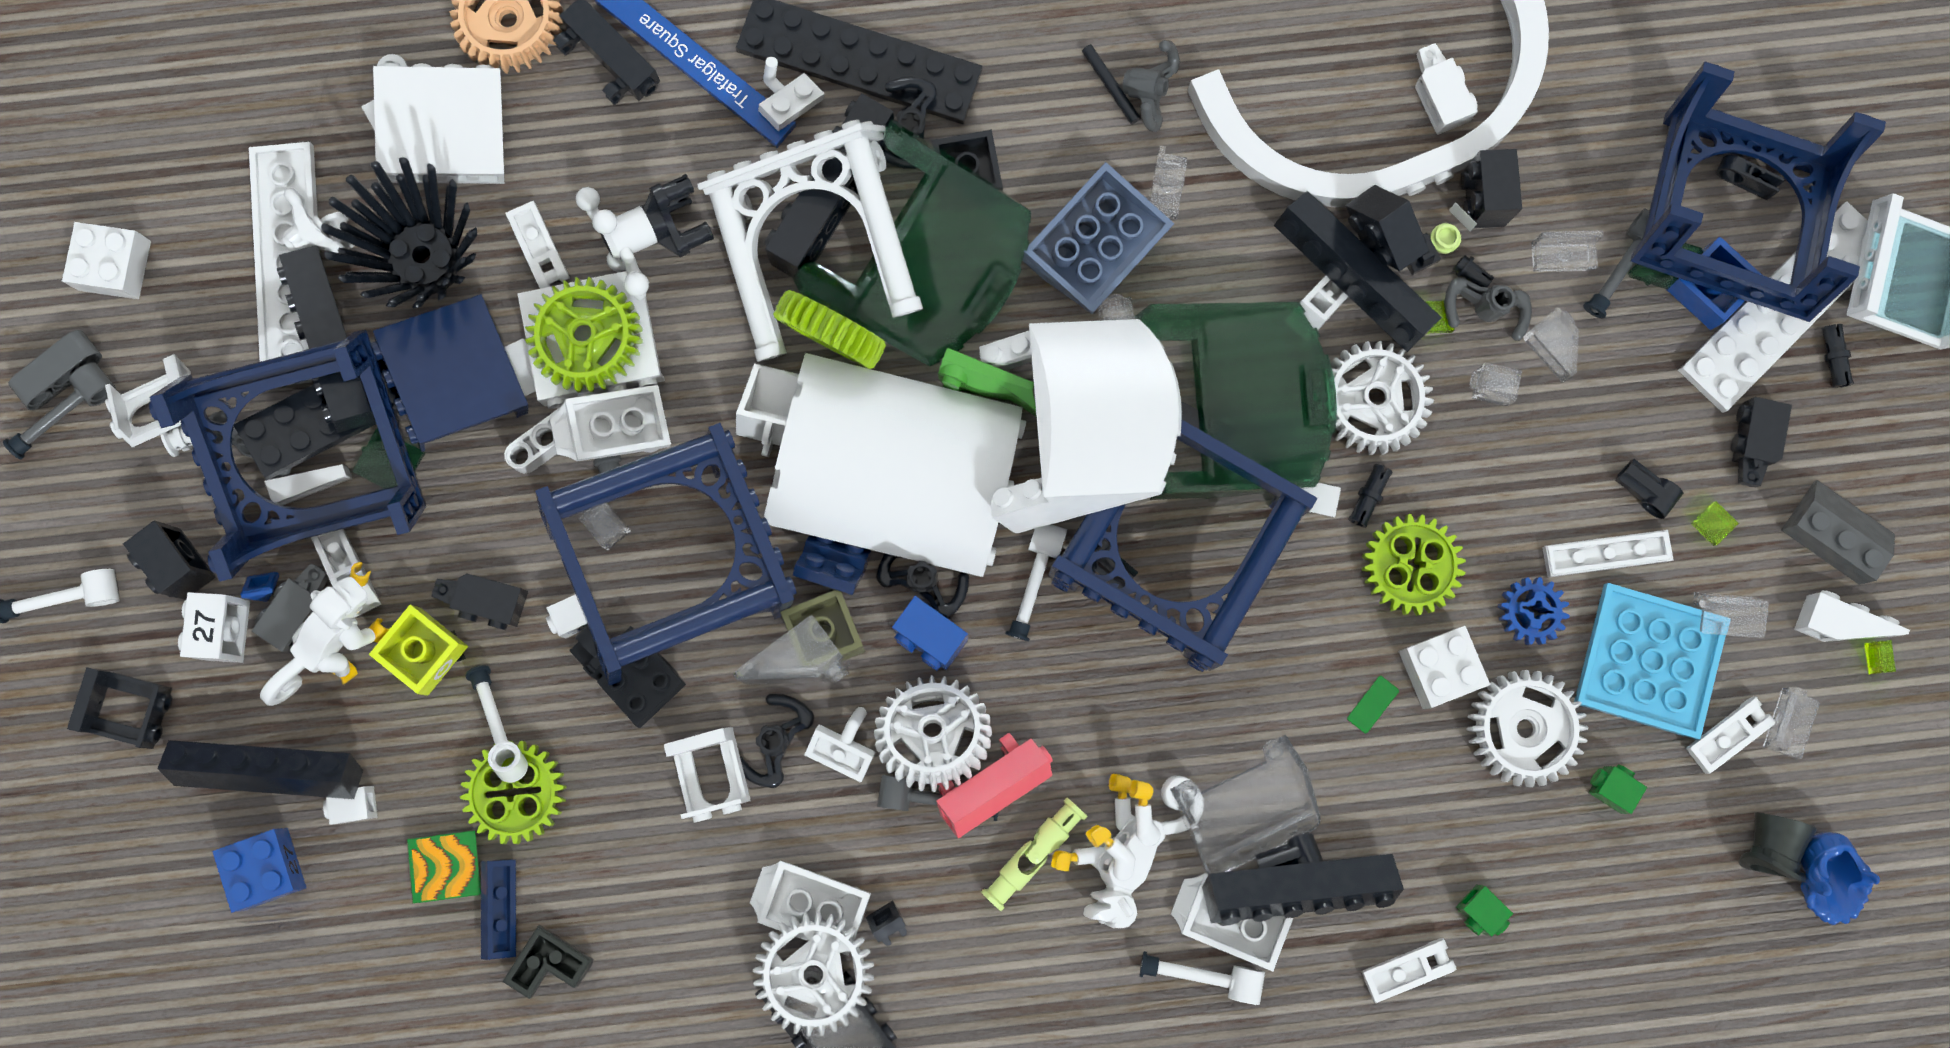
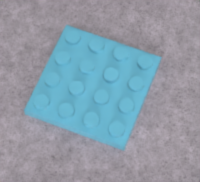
[1574,583,1730,740]

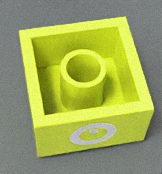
[369,605,469,696]

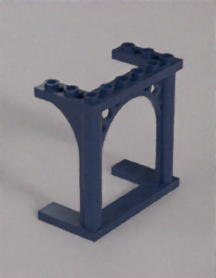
[1630,61,1886,322]
[149,329,427,582]
[1048,420,1318,672]
[535,423,797,686]

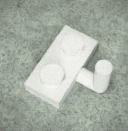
[758,57,824,132]
[805,707,876,782]

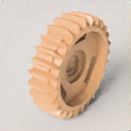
[449,0,563,74]

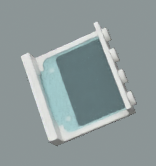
[1847,193,1950,350]

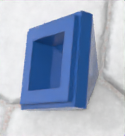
[240,572,279,602]

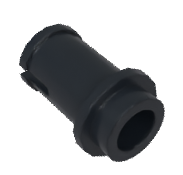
[1453,255,1494,287]

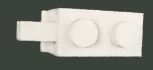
[1415,43,1478,135]

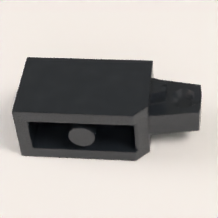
[1731,397,1792,488]
[432,573,528,630]

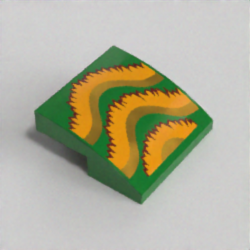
[407,831,481,904]

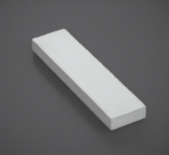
[1542,530,1673,577]

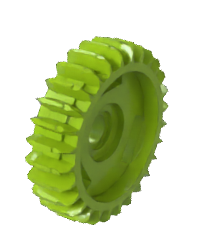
[525,277,643,393]
[773,290,886,369]

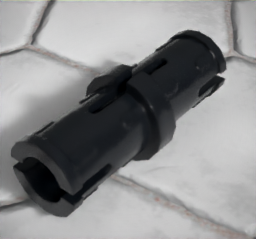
[1821,324,1854,388]
[1348,464,1393,528]

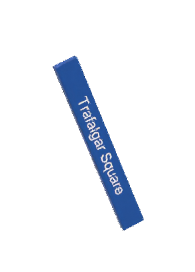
[594,0,796,148]

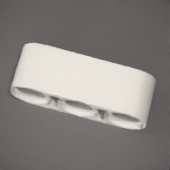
[504,407,561,474]

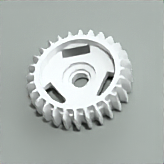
[1317,341,1434,455]
[1467,670,1588,787]
[874,675,992,792]
[753,912,874,1036]

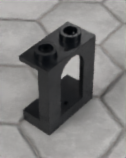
[67,667,172,749]

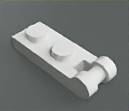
[505,201,570,289]
[1686,696,1776,774]
[1361,938,1457,1003]

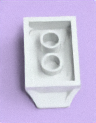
[550,385,671,461]
[750,861,871,956]
[1171,873,1293,971]

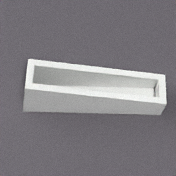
[264,464,352,505]

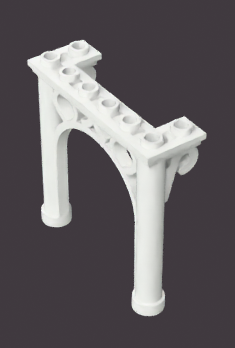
[697,120,923,362]

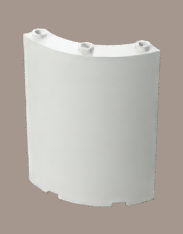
[764,353,1026,577]

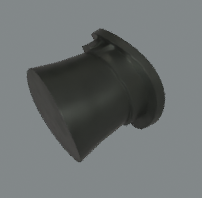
[1739,812,1817,882]

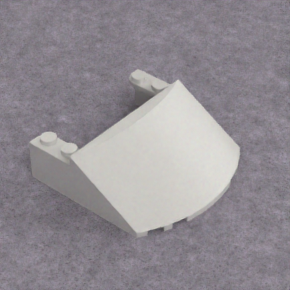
[979,319,1182,533]

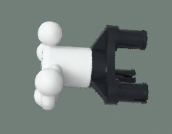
[576,174,714,300]

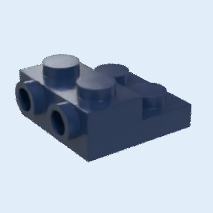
[792,535,872,595]

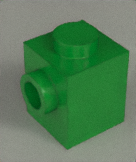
[1588,764,1648,814]
[1456,884,1514,937]

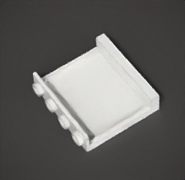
[373,63,505,184]
[517,269,665,409]

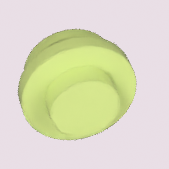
[1430,223,1461,254]

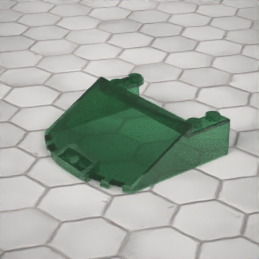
[793,120,1031,367]
[1135,302,1337,500]

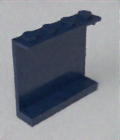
[371,294,528,452]

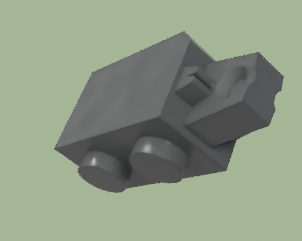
[252,564,329,654]

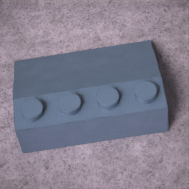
[1021,162,1174,314]

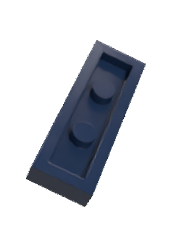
[481,859,516,960]

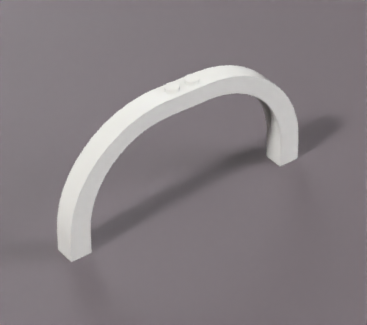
[1188,0,1549,207]

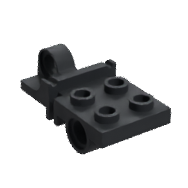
[569,626,686,728]

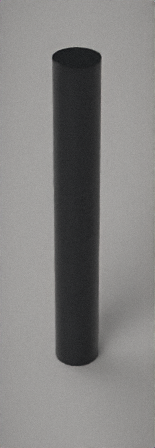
[1082,44,1141,125]

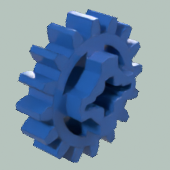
[1498,577,1570,645]

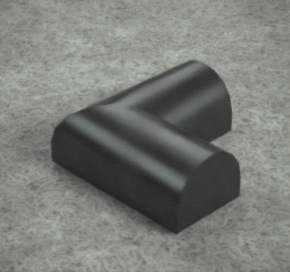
[503,925,594,999]

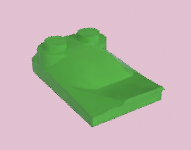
[938,348,1037,418]

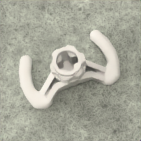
[281,188,347,253]

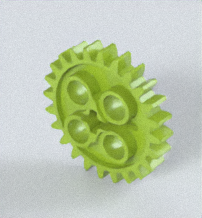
[1362,514,1466,616]
[460,741,566,844]

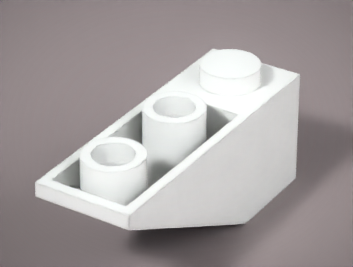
[1794,590,1910,642]

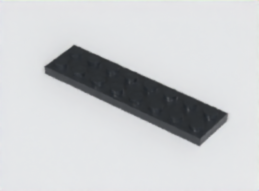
[736,0,983,125]

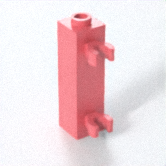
[936,733,1053,839]

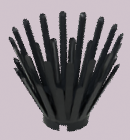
[321,157,477,308]

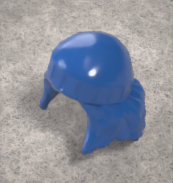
[1801,832,1880,925]

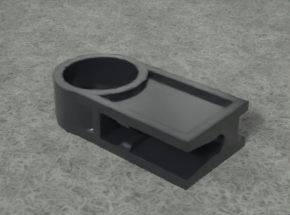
[1716,155,1785,200]

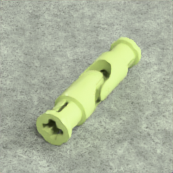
[981,798,1088,911]

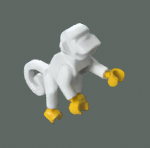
[260,562,390,706]
[1051,774,1203,928]

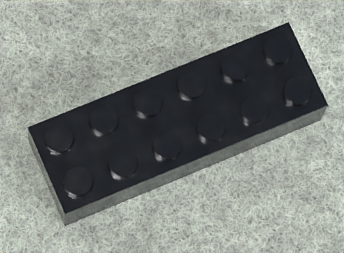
[765,93,896,283]

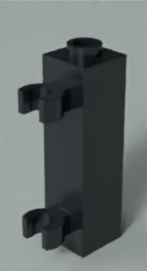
[553,0,660,105]

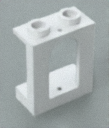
[105,354,191,447]
[664,727,751,823]

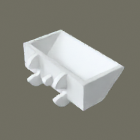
[736,363,799,457]

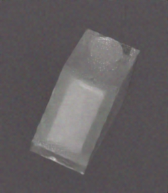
[1523,307,1579,383]

